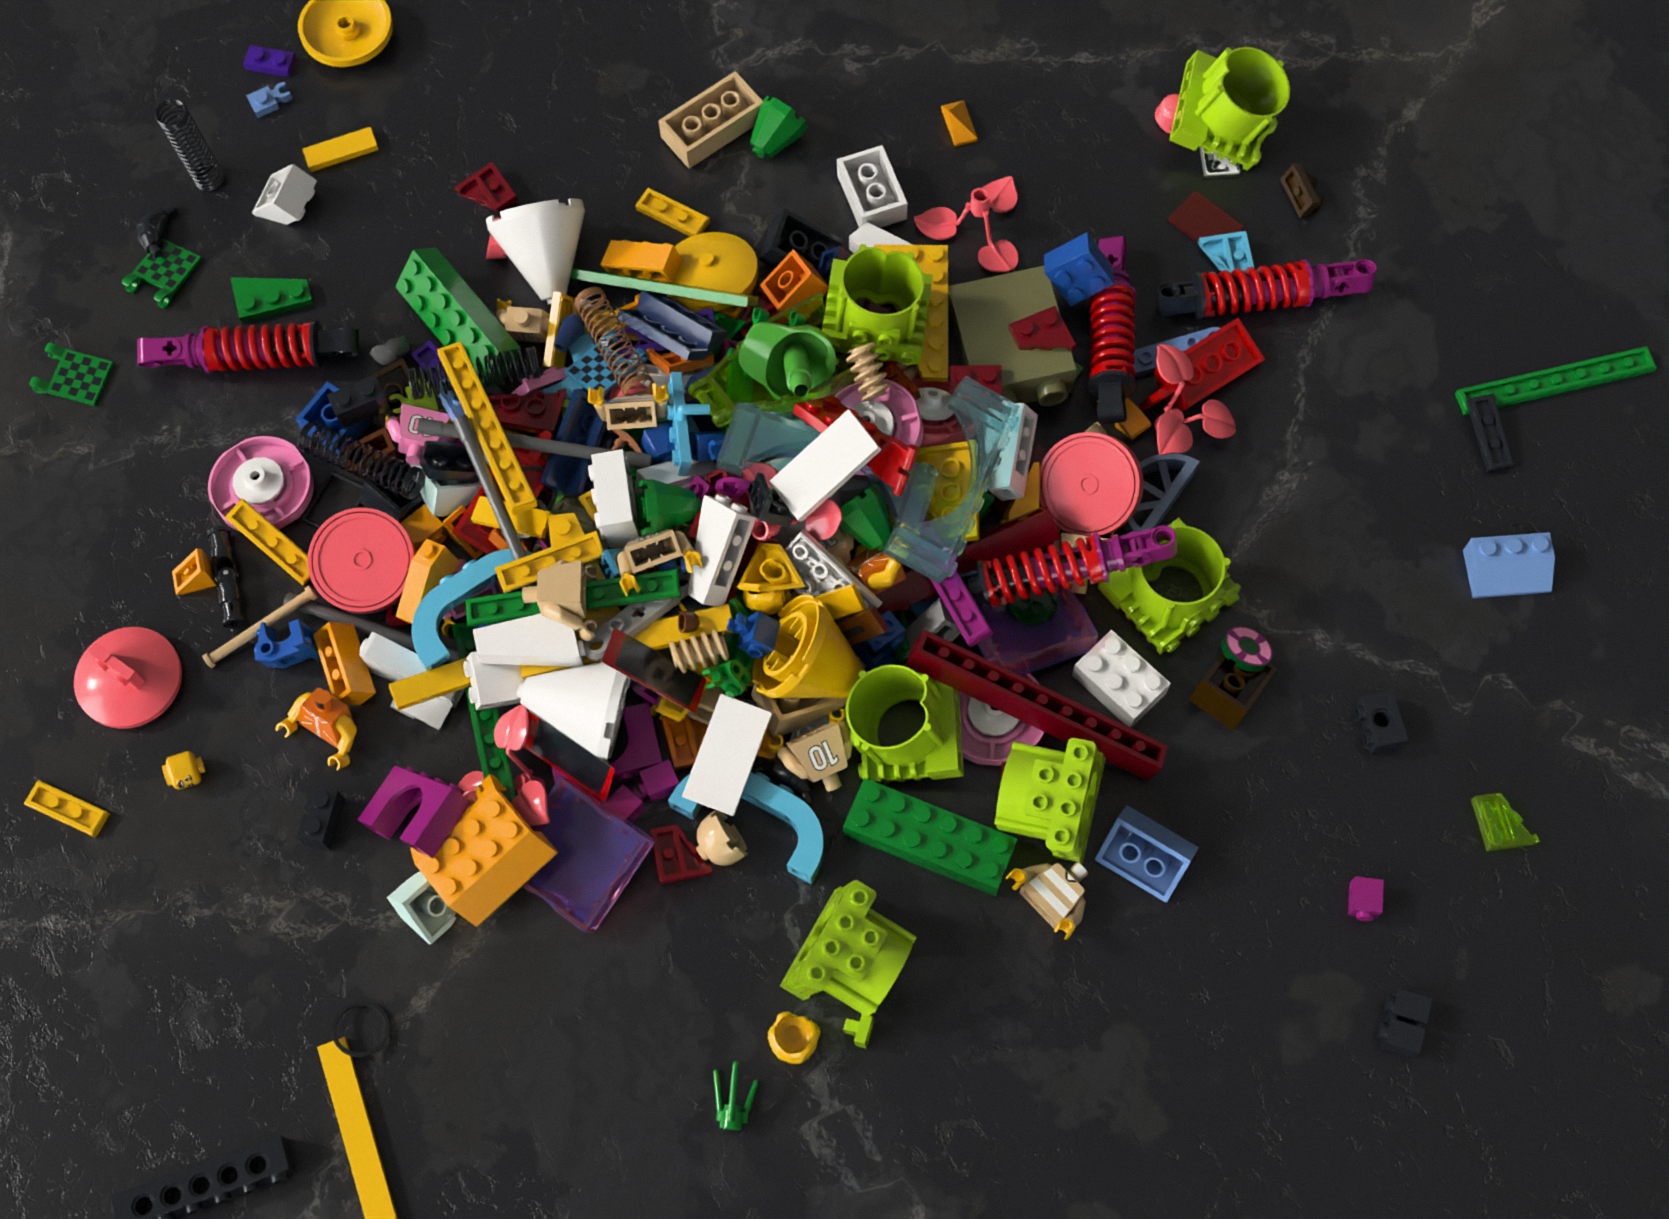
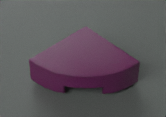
[714,477,751,499]

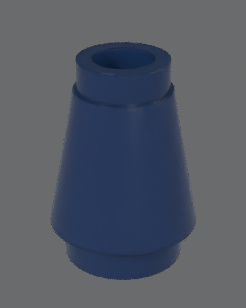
[553,314,585,352]

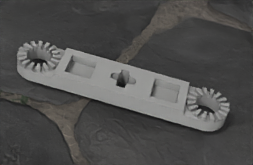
[583,570,691,661]

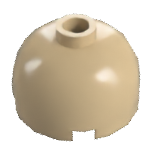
[696,810,748,866]

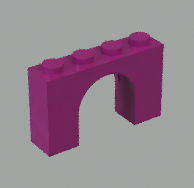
[551,702,663,795]
[358,766,471,859]

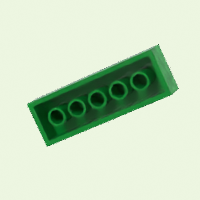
[395,247,521,388]
[843,778,1017,897]

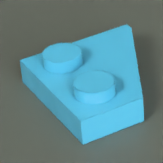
[1198,231,1254,280]

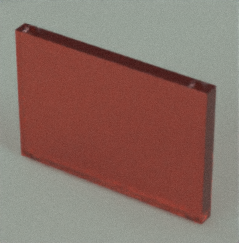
[1167,191,1244,243]

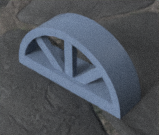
[1122,453,1200,541]

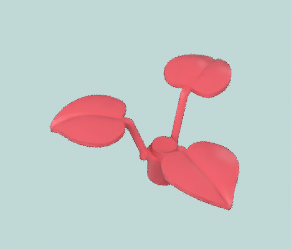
[914,176,1018,272]
[1154,344,1236,455]
[742,462,843,551]
[458,705,550,826]

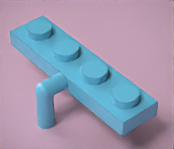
[664,372,710,476]

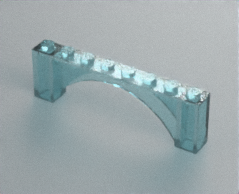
[883,376,1020,583]
[716,402,940,536]

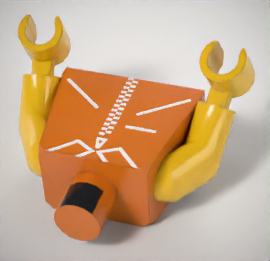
[846,538,909,595]
[276,688,357,771]

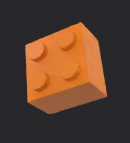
[760,249,829,318]

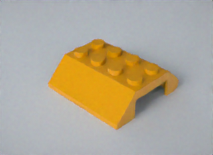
[410,774,558,927]

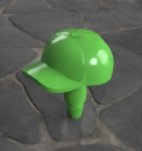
[739,322,839,406]

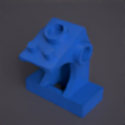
[851,611,906,670]
[254,619,321,669]

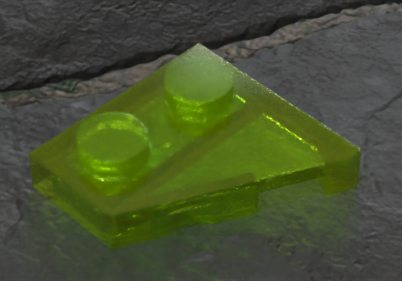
[1471,793,1540,852]

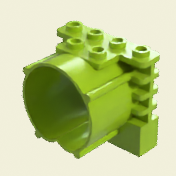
[1169,47,1290,171]
[822,244,933,365]
[1097,518,1241,655]
[846,665,964,784]
[994,738,1106,865]
[780,880,917,1017]

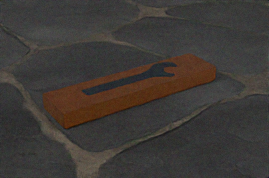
[835,606,889,646]

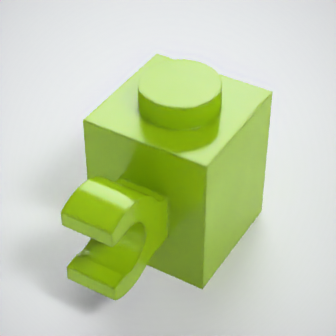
[389,379,439,413]

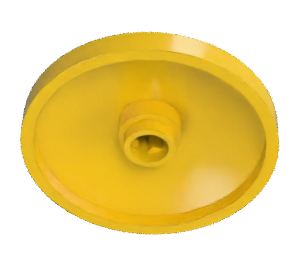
[298,0,393,67]
[666,232,759,312]

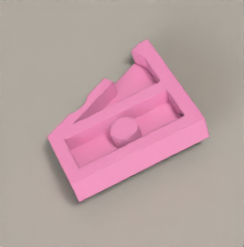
[511,367,567,396]

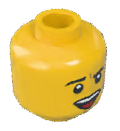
[162,751,206,790]

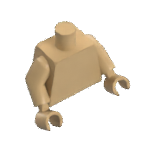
[522,560,598,641]

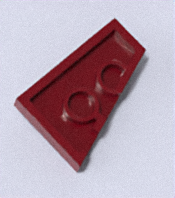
[488,389,567,437]

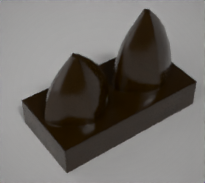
[1280,163,1324,218]

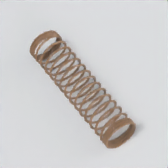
[574,287,654,396]

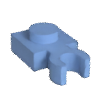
[246,82,293,118]

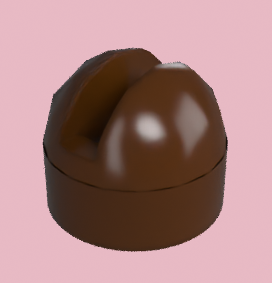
[678,611,700,633]

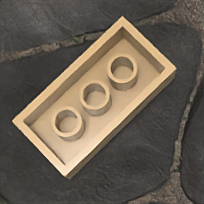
[658,71,763,169]

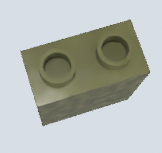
[948,266,1076,411]

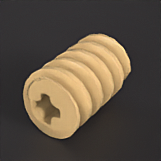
[846,343,891,402]
[669,630,729,673]

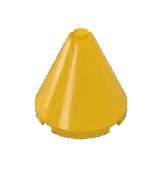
[751,594,866,698]

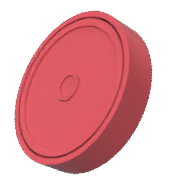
[1039,432,1144,536]
[307,508,416,614]

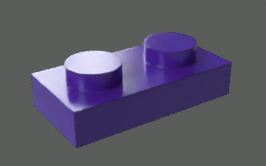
[243,45,297,77]
[410,340,448,387]

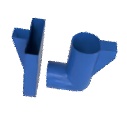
[654,556,687,574]

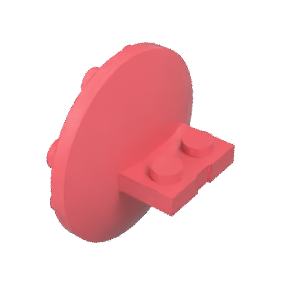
[74,627,182,729]

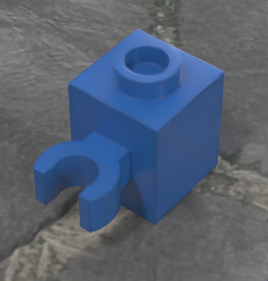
[689,431,730,461]
[727,611,780,659]

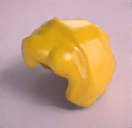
[743,589,791,615]
[768,1011,820,1064]

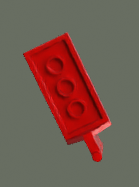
[1139,318,1265,412]
[793,396,919,496]
[452,430,552,555]

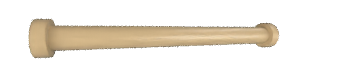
[202,585,318,669]

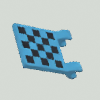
[564,329,648,395]

